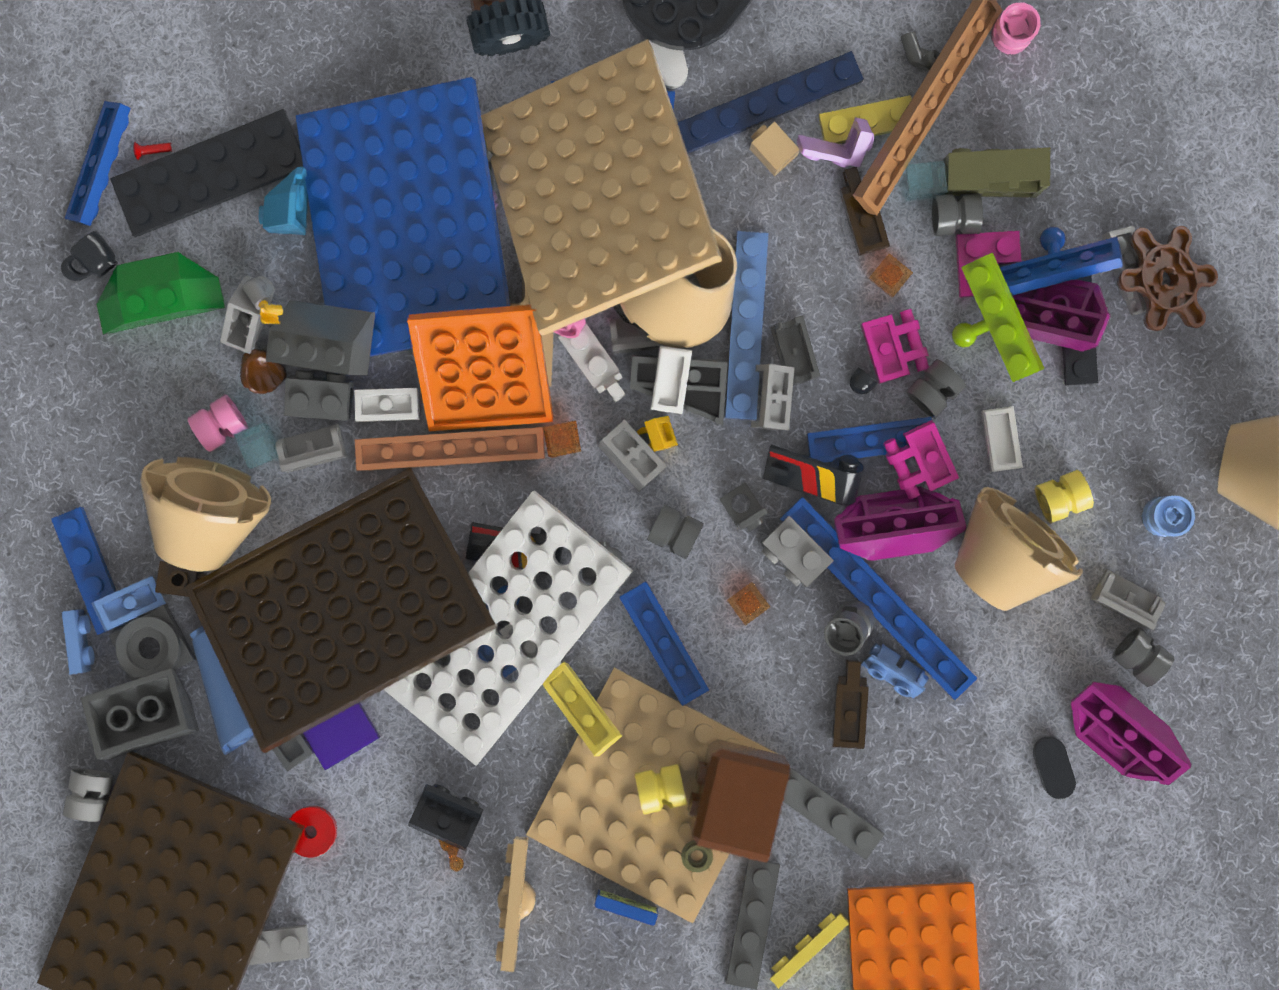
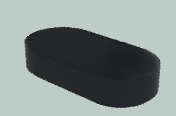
[1033,737,1076,799]

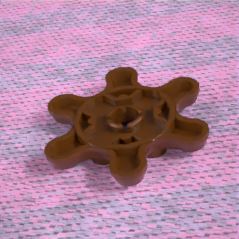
[1117,226,1218,331]

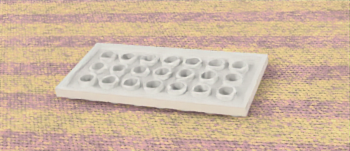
[383,491,633,766]

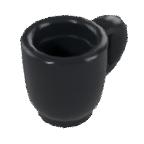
[61,231,118,281]

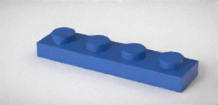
[64,101,131,226]
[806,416,932,463]
[51,507,129,635]
[619,581,709,706]

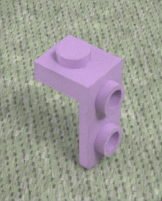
[796,117,874,167]

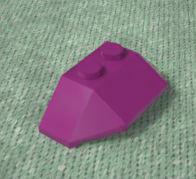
[1012,279,1110,351]
[834,487,967,561]
[1071,681,1192,785]

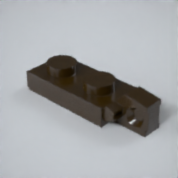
[840,167,890,256]
[832,660,869,749]

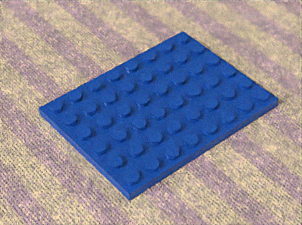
[295,77,510,357]

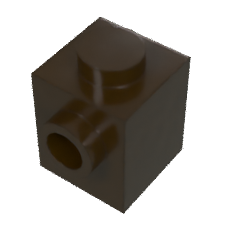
[155,561,207,597]

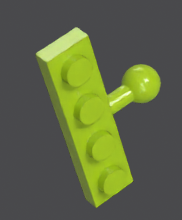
[952,253,1045,382]

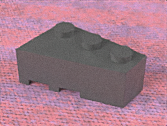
[630,354,728,425]

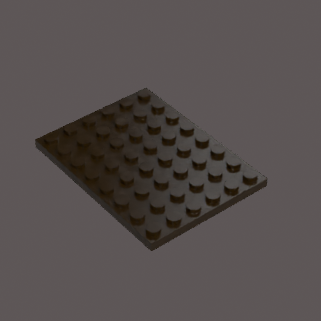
[184,468,497,753]
[37,751,305,990]

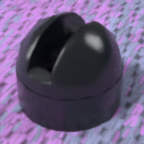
[850,367,877,394]

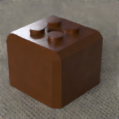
[687,739,791,863]

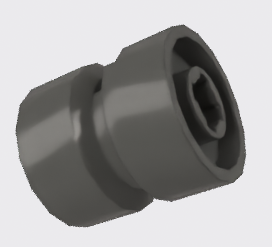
[932,193,983,236]
[906,359,966,419]
[647,504,704,559]
[824,600,875,656]
[1112,627,1175,687]

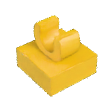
[637,416,678,452]

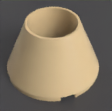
[620,229,737,348]
[1218,415,1279,530]
[140,457,271,571]
[955,487,1083,611]

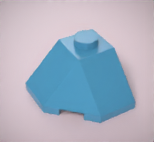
[258,167,308,235]

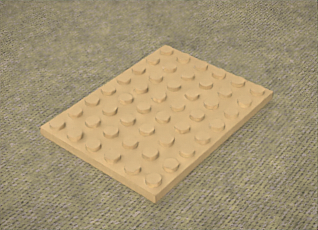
[481,39,722,336]

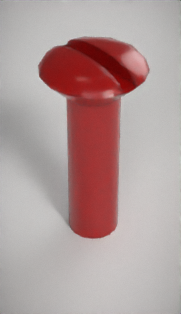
[133,142,172,160]

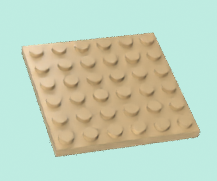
[526,667,778,923]

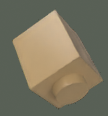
[750,122,800,176]

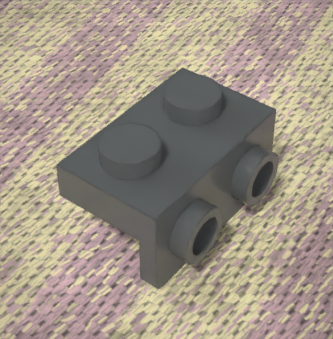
[284,370,354,421]

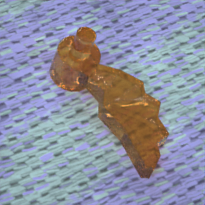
[437,839,464,872]

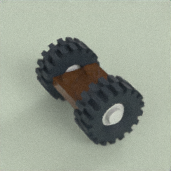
[466,0,550,57]

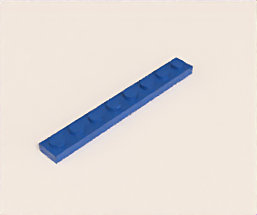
[779,497,978,700]

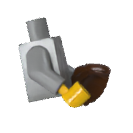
[220,276,287,394]

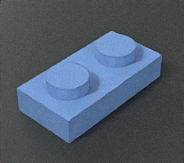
[91,576,166,632]
[62,609,95,675]

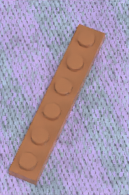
[355,427,545,471]

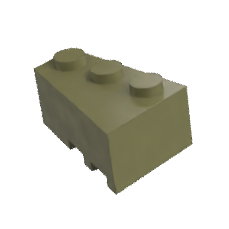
[943,147,1051,198]

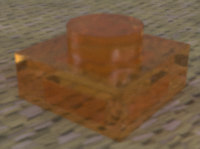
[868,253,913,298]
[543,421,581,458]
[727,582,770,626]

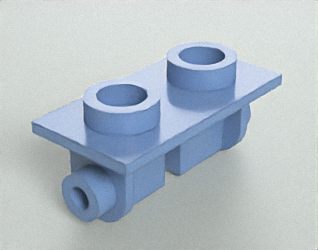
[861,643,929,698]

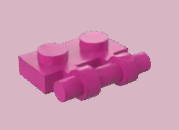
[861,309,929,384]
[883,420,959,499]

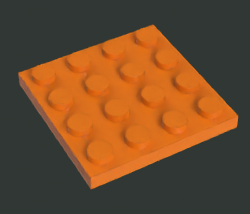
[407,304,553,432]
[847,882,980,990]

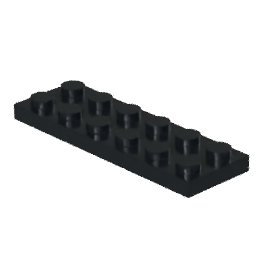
[110,109,303,238]

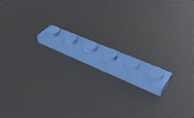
[725,231,768,420]

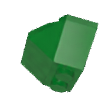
[97,252,225,335]

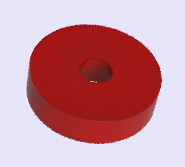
[289,806,337,858]

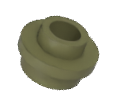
[681,840,713,872]

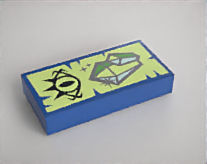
[594,889,658,926]

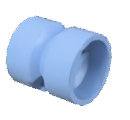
[1142,495,1195,537]

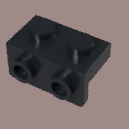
[408,784,483,852]

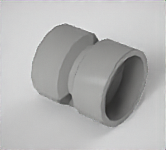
[63,768,113,822]

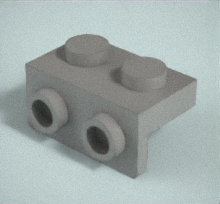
[761,516,834,587]

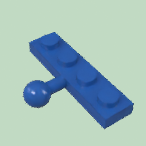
[999,227,1123,296]

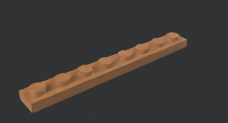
[853,0,1002,215]

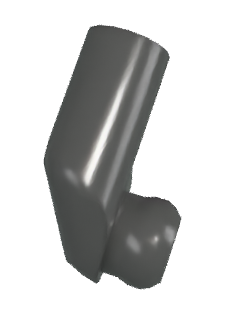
[900,31,940,71]

